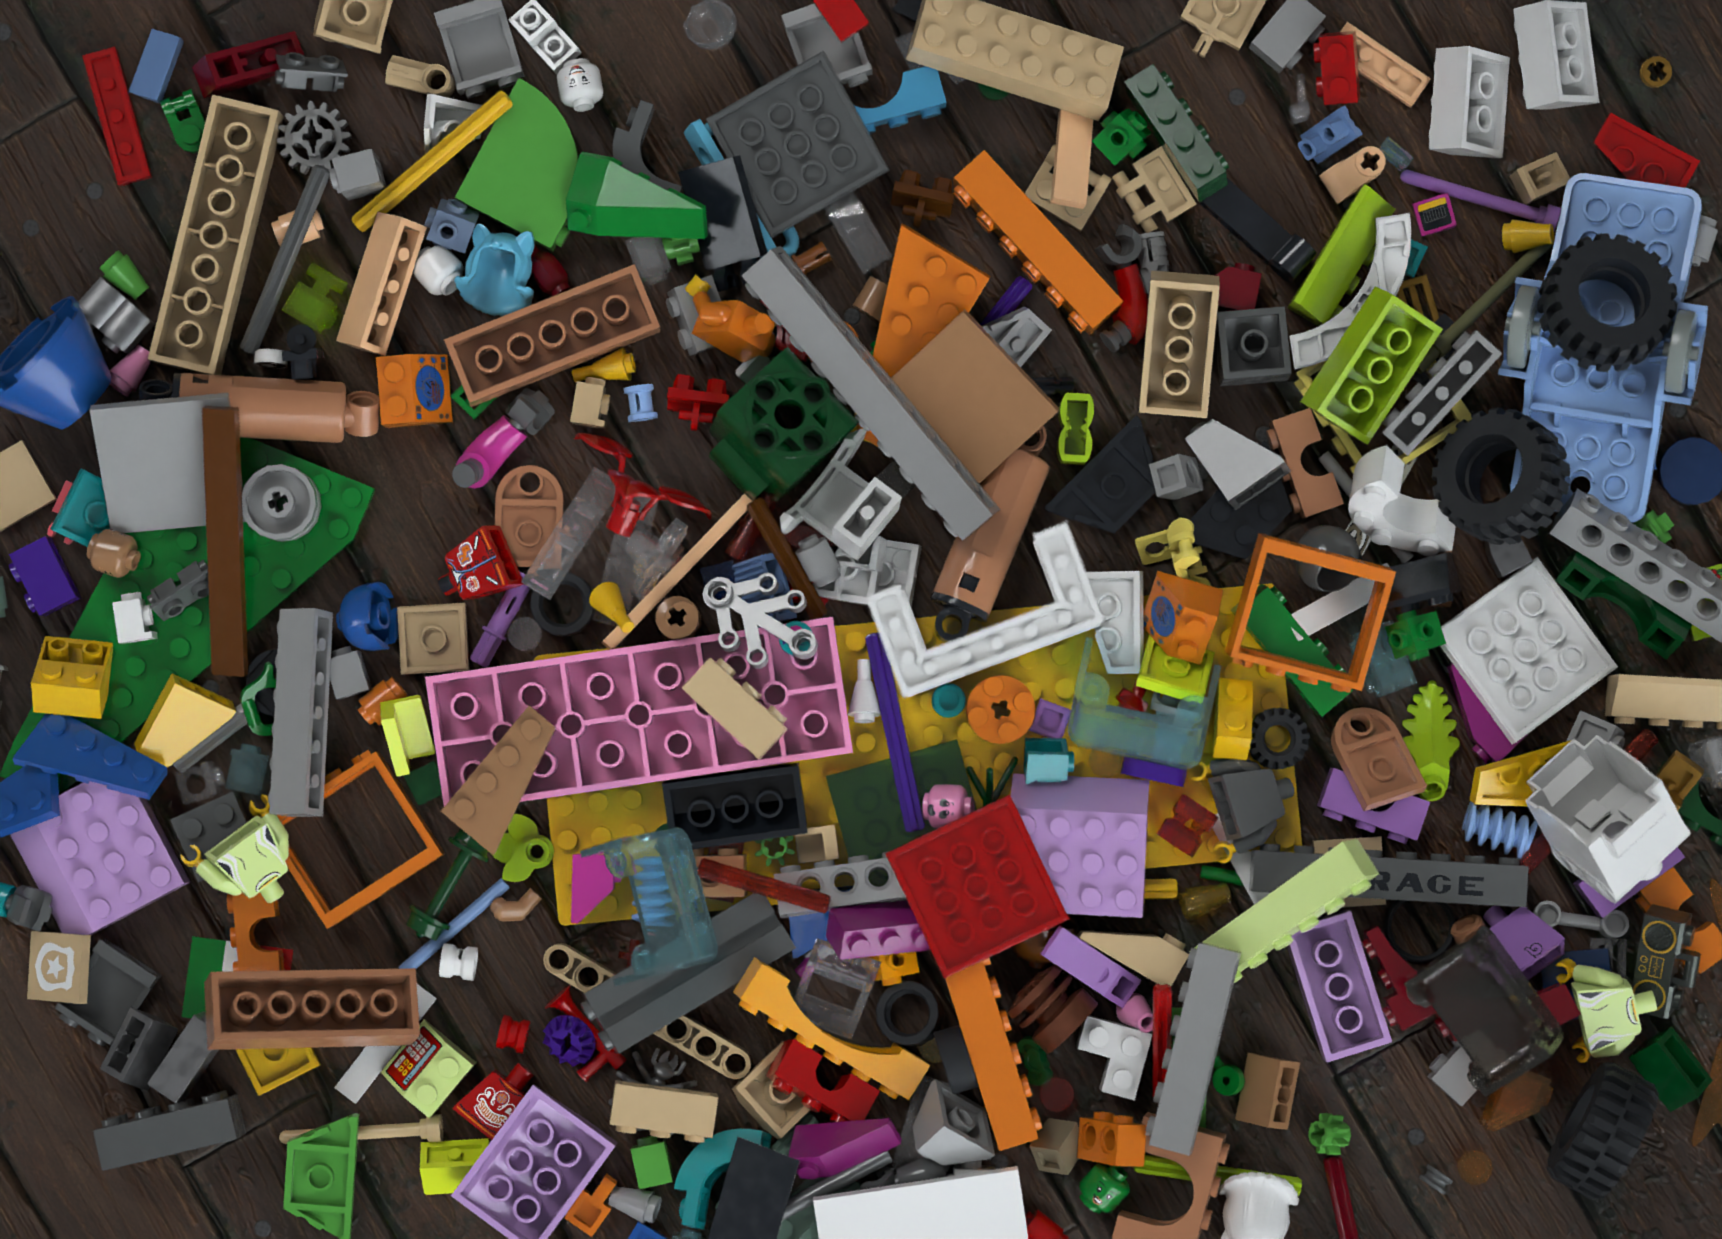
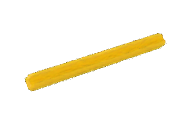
[351,90,513,232]

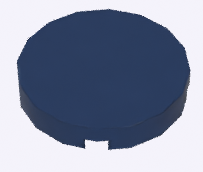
[1658,437,1722,505]

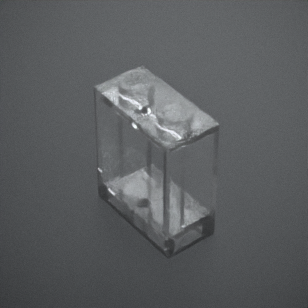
[794,938,881,1040]

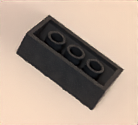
[662,762,808,852]

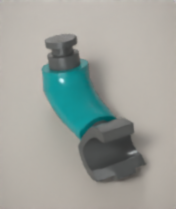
[0,882,52,932]

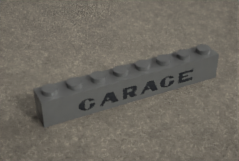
[1249,844,1529,907]

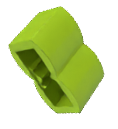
[1057,393,1094,465]

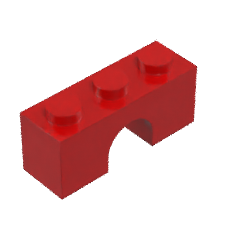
[765,1039,880,1123]

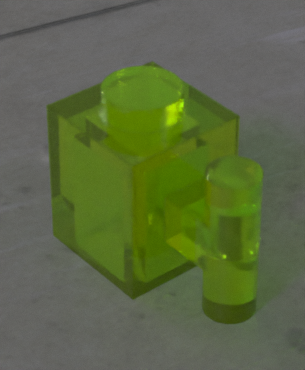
[282,262,348,334]

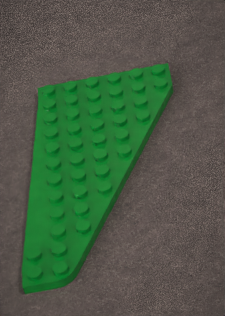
[0,438,376,793]

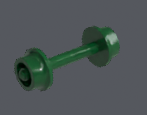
[406,828,489,941]

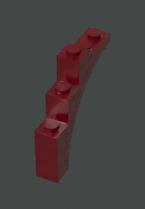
[1361,925,1581,1053]

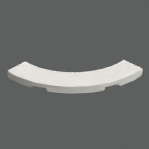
[1289,213,1411,370]

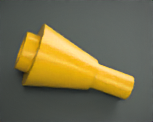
[572,347,636,382]
[589,582,634,633]

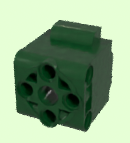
[708,347,859,504]

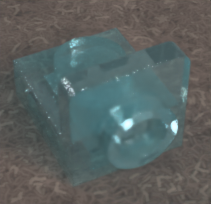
[225,743,269,795]

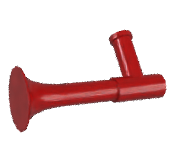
[545,984,627,1083]

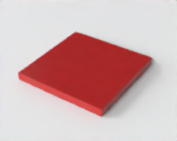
[885,794,1069,979]

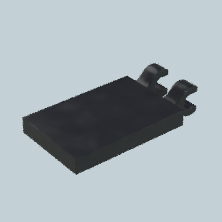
[678,155,767,292]

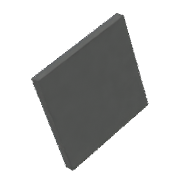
[706,51,890,238]

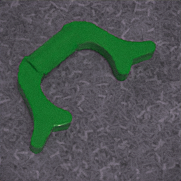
[240,662,276,736]

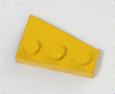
[1470,740,1571,807]

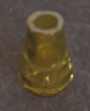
[1178,882,1231,920]

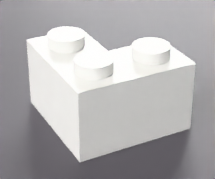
[1076,1015,1153,1100]

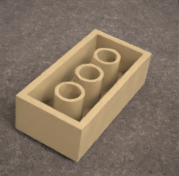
[1139,270,1220,418]

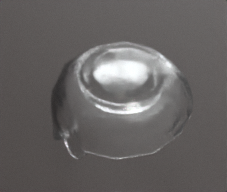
[683,0,737,51]

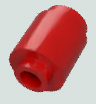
[1025,1209,1069,1239]

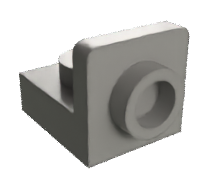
[1566,710,1625,749]

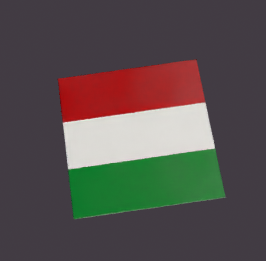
[182,936,293,1018]

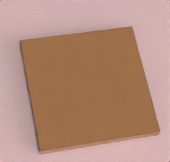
[891,309,1060,483]

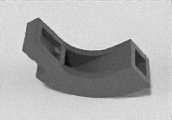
[612,100,683,193]

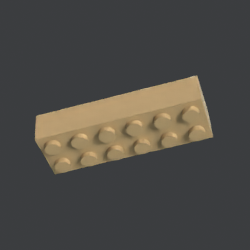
[905,0,1124,121]

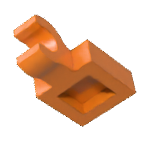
[564,1173,618,1237]

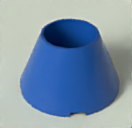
[0,296,112,430]

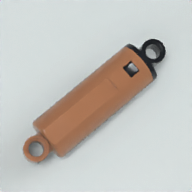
[139,373,380,443]
[930,426,1050,643]

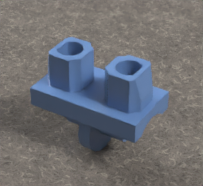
[1298,105,1362,164]

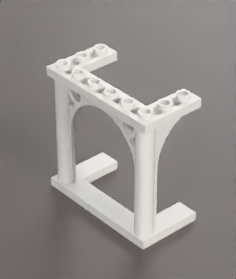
[866,522,1104,697]

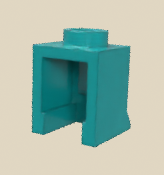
[1023,738,1074,784]

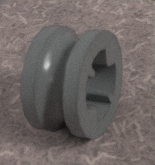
[1418,1164,1453,1195]

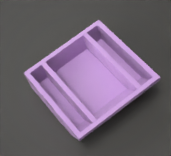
[1011,773,1150,918]
[10,781,190,935]

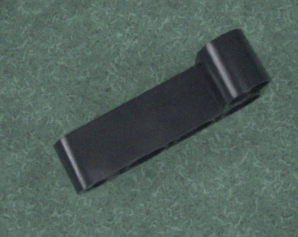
[1193,178,1317,283]

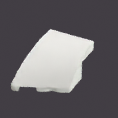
[813,536,922,606]

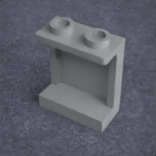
[434,0,524,98]
[781,4,873,87]

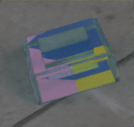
[1379,136,1414,172]

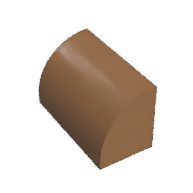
[1235,1053,1300,1130]

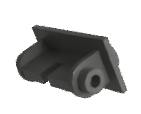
[275,52,348,92]
[147,559,209,621]

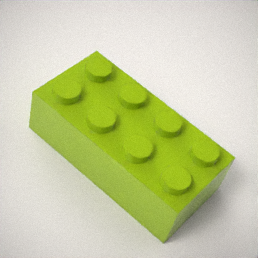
[1300,286,1443,445]

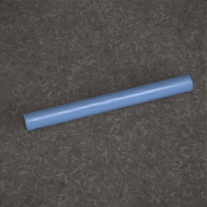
[399,878,510,969]

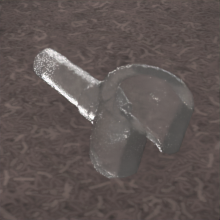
[1289,74,1310,124]

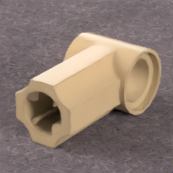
[385,55,456,98]

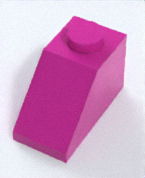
[571,854,622,923]

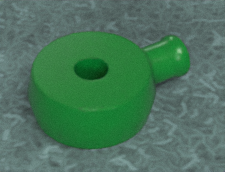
[1212,1056,1245,1096]

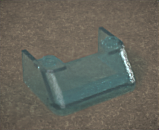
[1068,637,1221,770]
[580,828,718,986]

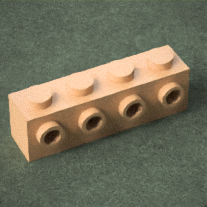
[336,212,427,356]

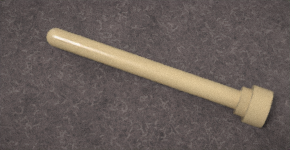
[279,1114,444,1144]

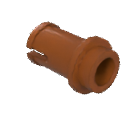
[791,242,832,277]

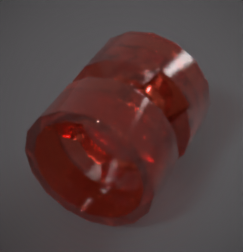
[1156,794,1219,858]

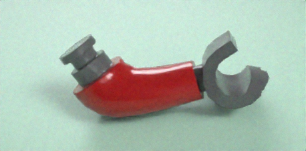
[1094,224,1148,353]

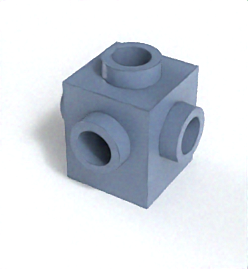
[424,198,480,254]

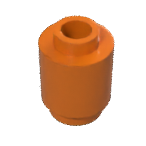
[358,677,409,726]

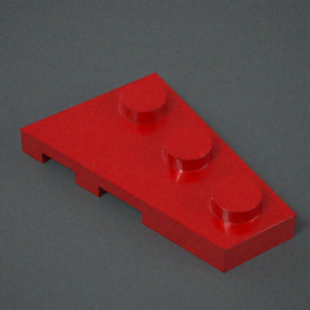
[1593,112,1700,188]

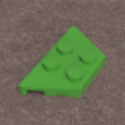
[283,1113,359,1239]

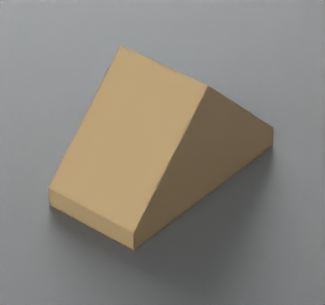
[1509,152,1570,205]

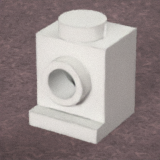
[112,592,158,644]

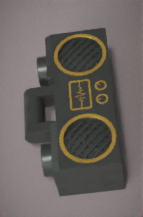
[1632,904,1701,1018]

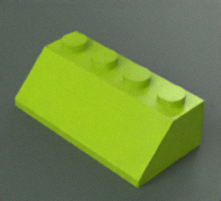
[1287,184,1395,326]

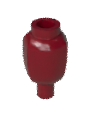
[531,242,571,297]

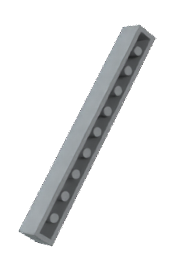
[742,246,1000,540]

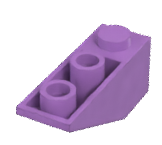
[1040,925,1142,1009]

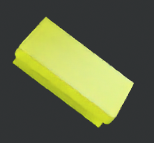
[380,695,435,777]
[420,1138,489,1195]

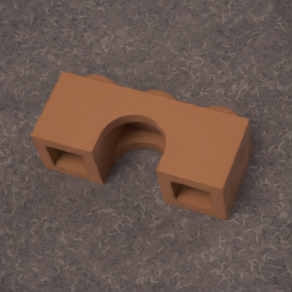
[1266,408,1344,519]

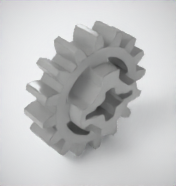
[277,101,352,175]

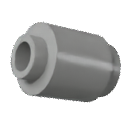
[1692,215,1718,267]
[795,534,841,588]

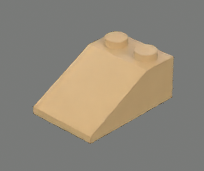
[1076,930,1189,986]

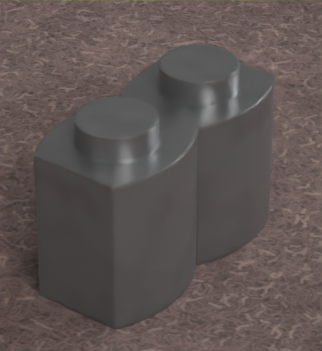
[79,277,155,354]

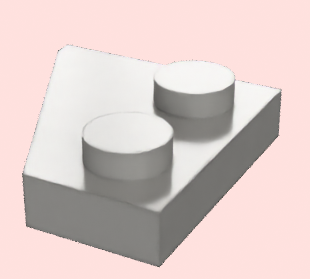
[982,307,1052,367]

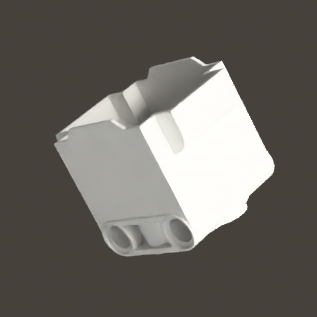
[1525,735,1691,904]

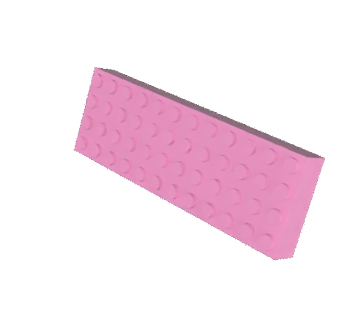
[425,617,853,807]

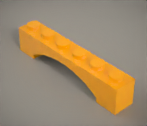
[733,957,931,1100]

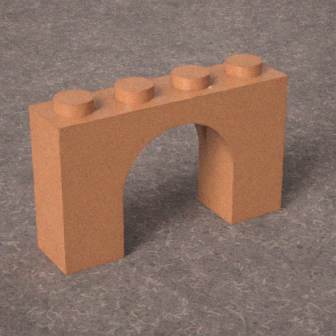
[1112,1112,1230,1239]

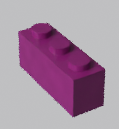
[826,900,930,960]

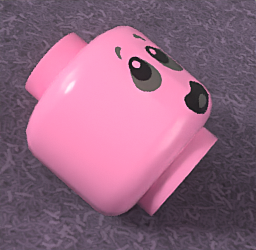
[922,784,975,829]

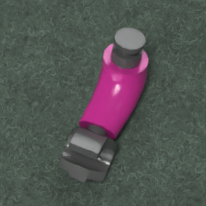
[452,388,555,489]

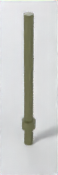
[1416,236,1555,374]

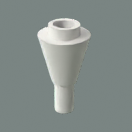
[847,659,881,723]

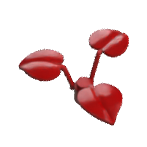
[574,433,713,537]

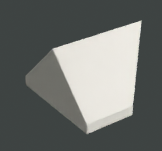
[424,94,482,154]

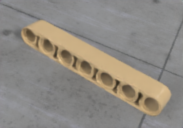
[543,943,752,1079]

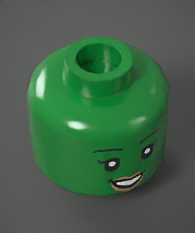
[1079,1163,1130,1214]

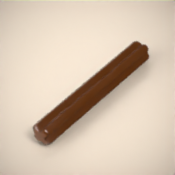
[747,497,827,620]

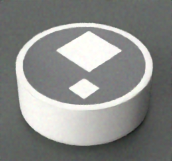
[254,349,288,368]

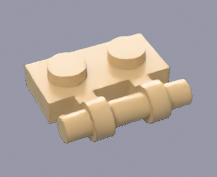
[1112,146,1197,233]

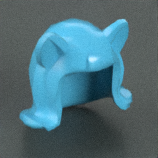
[454,224,535,317]

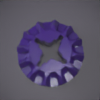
[543,1015,596,1067]

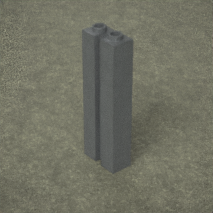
[580,889,796,1054]

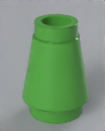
[99,250,149,300]

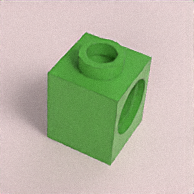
[630,1136,674,1189]

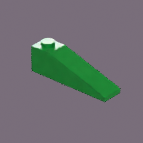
[566,152,708,239]

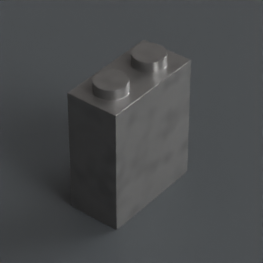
[147,1011,219,1103]

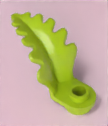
[1402,680,1460,801]

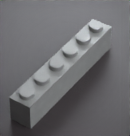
[268,608,333,817]
[1145,942,1241,1156]

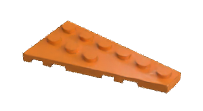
[856,223,990,447]

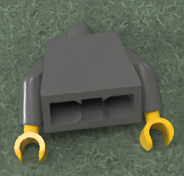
[1189,758,1294,863]

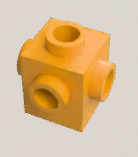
[862,952,920,986]

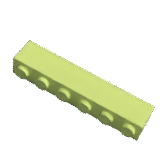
[1189,839,1379,983]

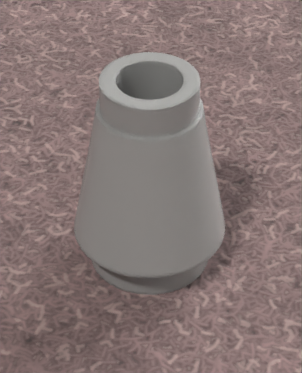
[608,1186,662,1224]

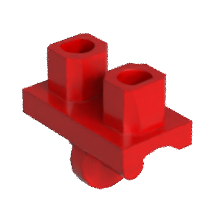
[667,374,729,431]

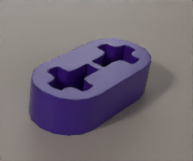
[1121,757,1187,787]

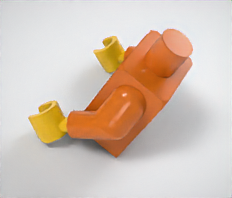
[685,274,776,363]

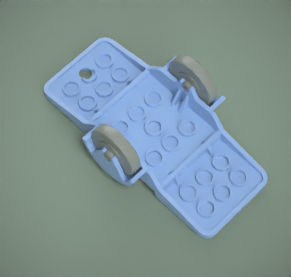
[1498,173,1708,523]

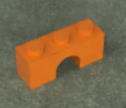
[1635,867,1722,974]
[227,893,285,971]

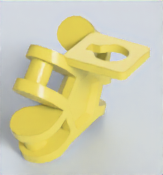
[1135,518,1211,586]

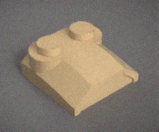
[313,0,393,54]
[732,1042,826,1139]

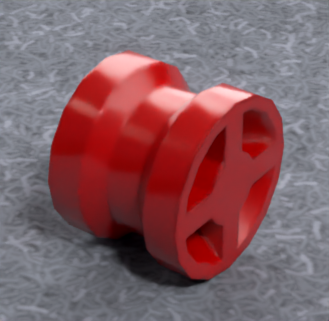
[496,1014,531,1054]

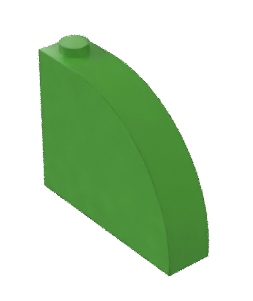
[455,78,579,252]

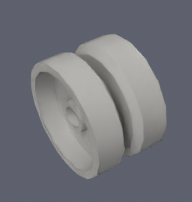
[242,464,322,542]

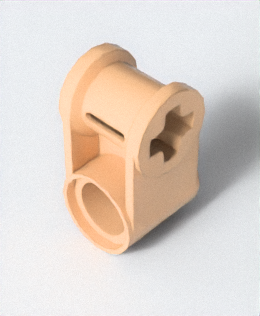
[1319,146,1386,204]

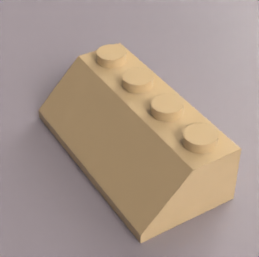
[1605,674,1722,729]

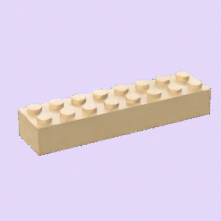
[148,95,284,375]

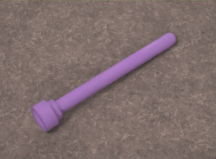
[1400,170,1561,231]

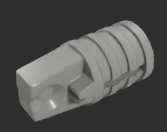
[1137,231,1169,294]

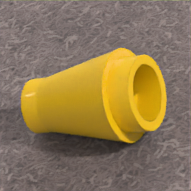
[1502,219,1554,253]

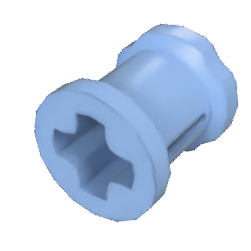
[623,384,658,422]

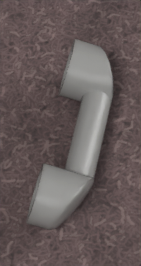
[1533,901,1629,939]

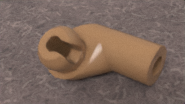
[490,888,542,922]

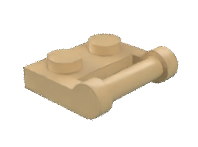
[1025,144,1112,232]

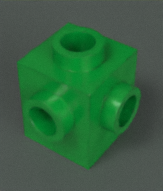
[1092,108,1152,166]
[1385,610,1446,662]

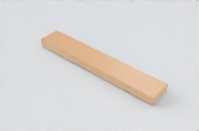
[601,493,752,650]

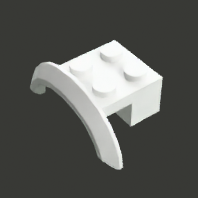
[780,429,902,561]

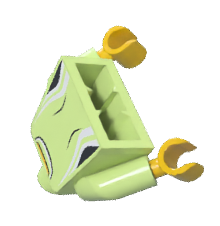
[180,794,289,903]
[1555,958,1657,1063]

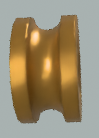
[1640,56,1672,88]

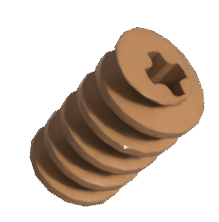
[656,596,701,640]

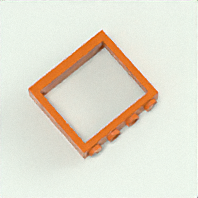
[1225,533,1396,693]
[277,750,445,929]

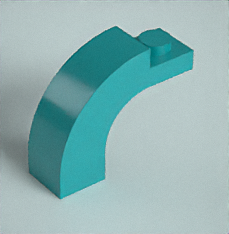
[674,1129,772,1230]

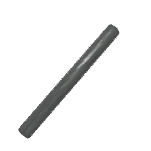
[240,165,330,354]

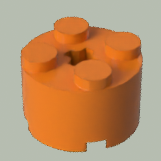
[966,675,1035,744]

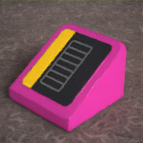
[1412,193,1457,237]

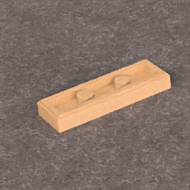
[1340,22,1431,108]
[1051,109,1093,209]

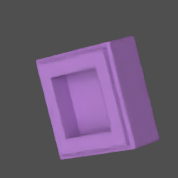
[1029,698,1072,738]

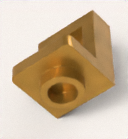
[1655,750,1704,811]

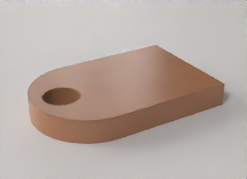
[495,465,564,568]
[1331,707,1427,811]

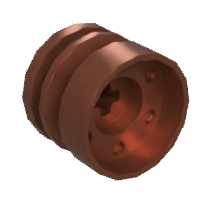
[1007,963,1098,1054]

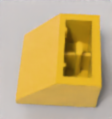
[31,636,113,719]

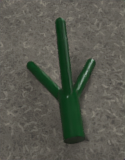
[966,757,1018,807]

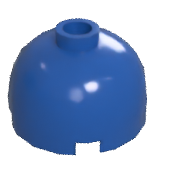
[336,582,398,651]

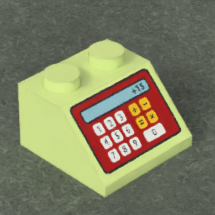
[381,1019,477,1118]

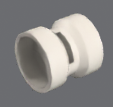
[439,943,478,981]

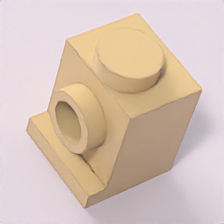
[570,377,610,430]

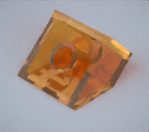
[1478,1061,1553,1132]

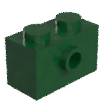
[1629,1026,1713,1112]

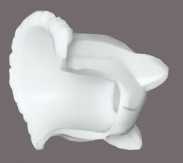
[1218,1172,1299,1239]

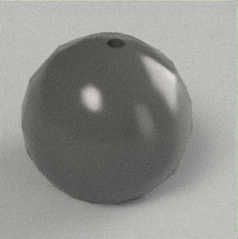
[1293,525,1362,592]

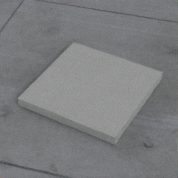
[90,393,247,533]

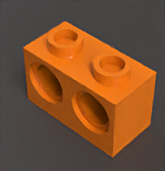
[1077,1111,1147,1167]

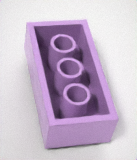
[1287,909,1392,1062]

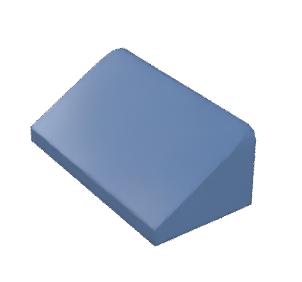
[129,29,184,104]

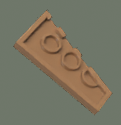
[441,705,556,856]

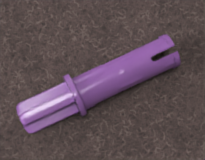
[470,571,535,667]

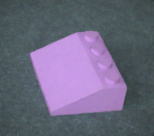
[451,1084,618,1239]

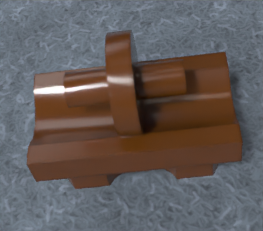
[891,169,955,228]

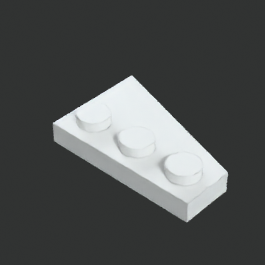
[1086,571,1144,674]

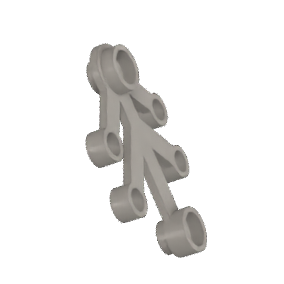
[703,573,818,669]

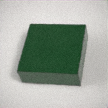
[403,760,442,806]

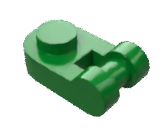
[160,89,206,154]

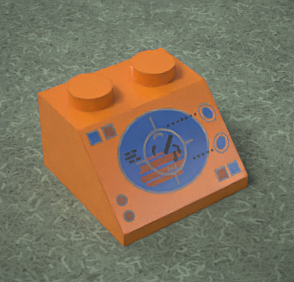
[376,354,453,428]
[1144,571,1223,665]

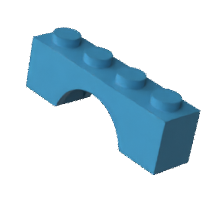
[854,66,947,134]

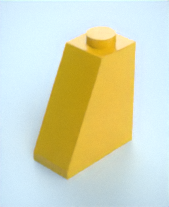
[134,673,236,768]

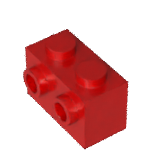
[1313,31,1360,105]

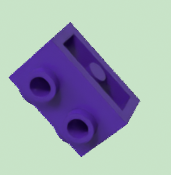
[9,536,82,617]

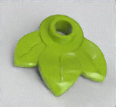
[490,814,554,882]

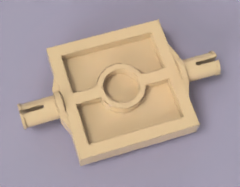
[1180,0,1266,58]

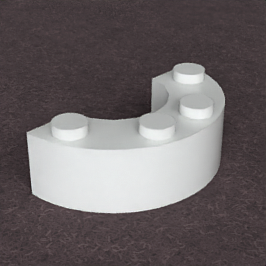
[1348,445,1456,556]

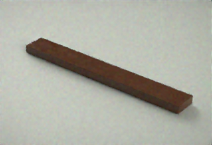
[202,406,248,677]

